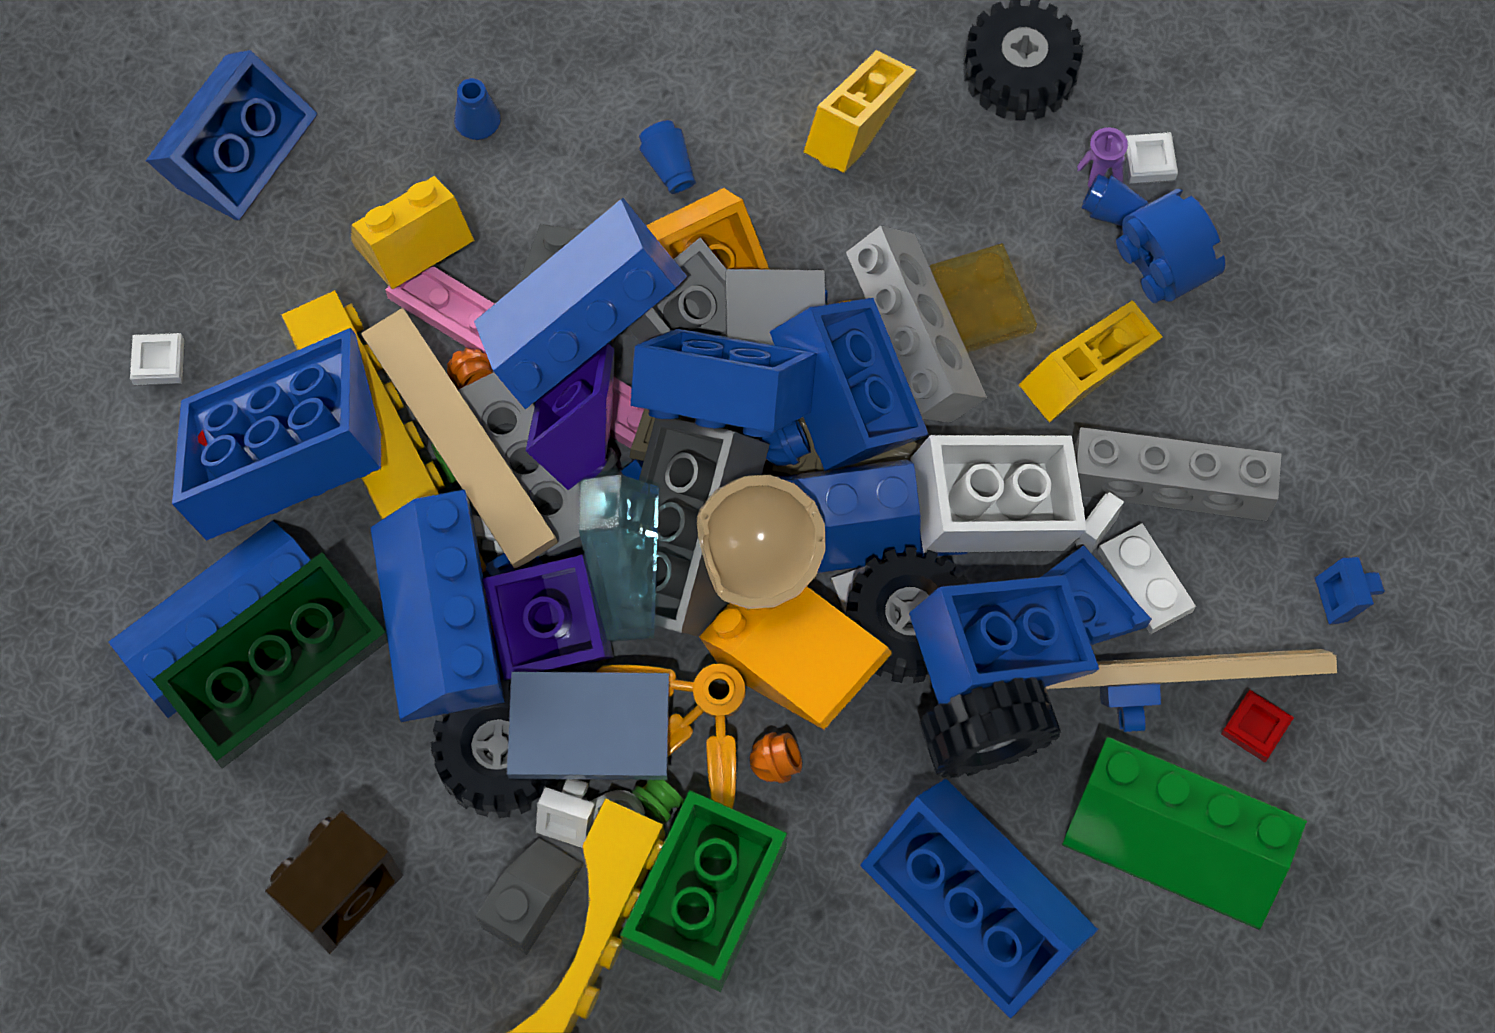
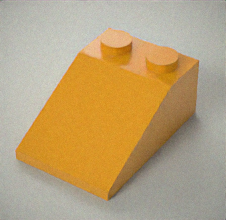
[699,586,892,730]

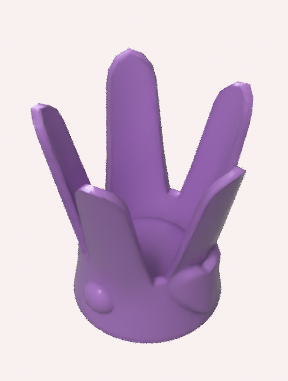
[1077,127,1128,188]

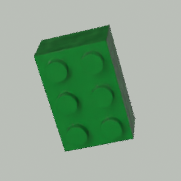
[620,790,787,992]

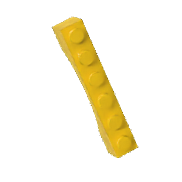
[508,798,666,1033]

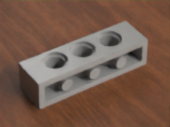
[846,226,987,423]
[458,372,605,563]
[1074,427,1281,521]

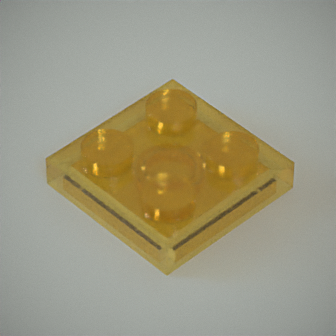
[929,243,1037,353]

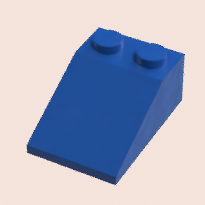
[909,575,1099,704]

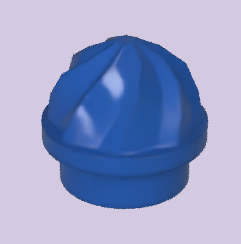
[760,420,811,466]

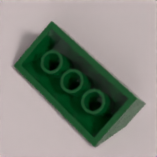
[152,552,387,769]

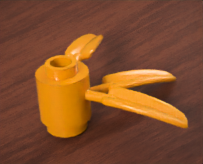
[596,663,746,809]

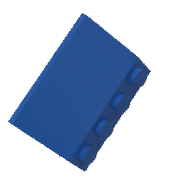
[172,328,381,541]

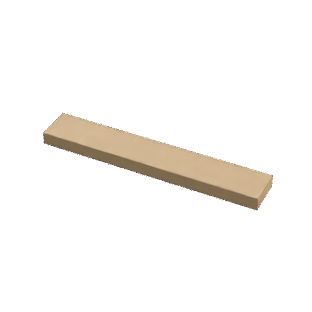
[361,308,558,570]
[1046,649,1337,689]

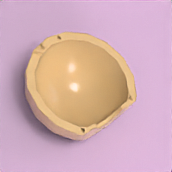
[697,475,826,609]

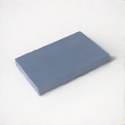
[507,672,669,780]

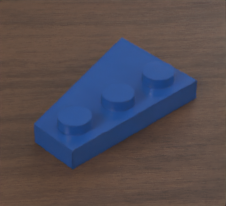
[1041,545,1152,645]

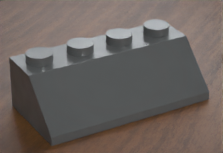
[604,418,770,637]

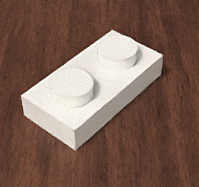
[1098,523,1196,634]

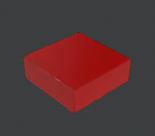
[1221,690,1294,762]

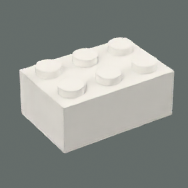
[910,435,1087,553]

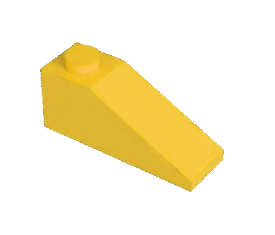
[803,50,916,173]
[1019,300,1163,423]

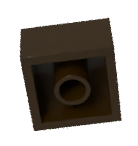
[265,810,404,954]

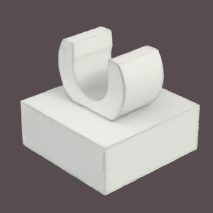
[536,779,595,848]

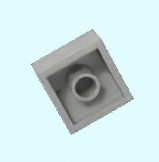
[628,237,726,343]

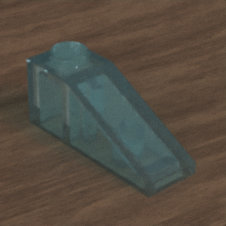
[579,475,659,642]

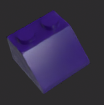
[525,343,614,490]
[482,555,614,680]

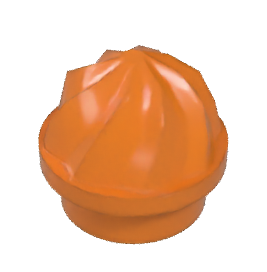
[447,347,493,390]
[750,732,802,784]

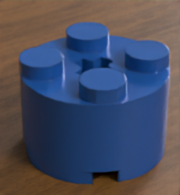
[1116,189,1225,303]

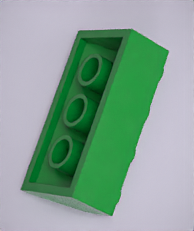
[1062,737,1307,930]

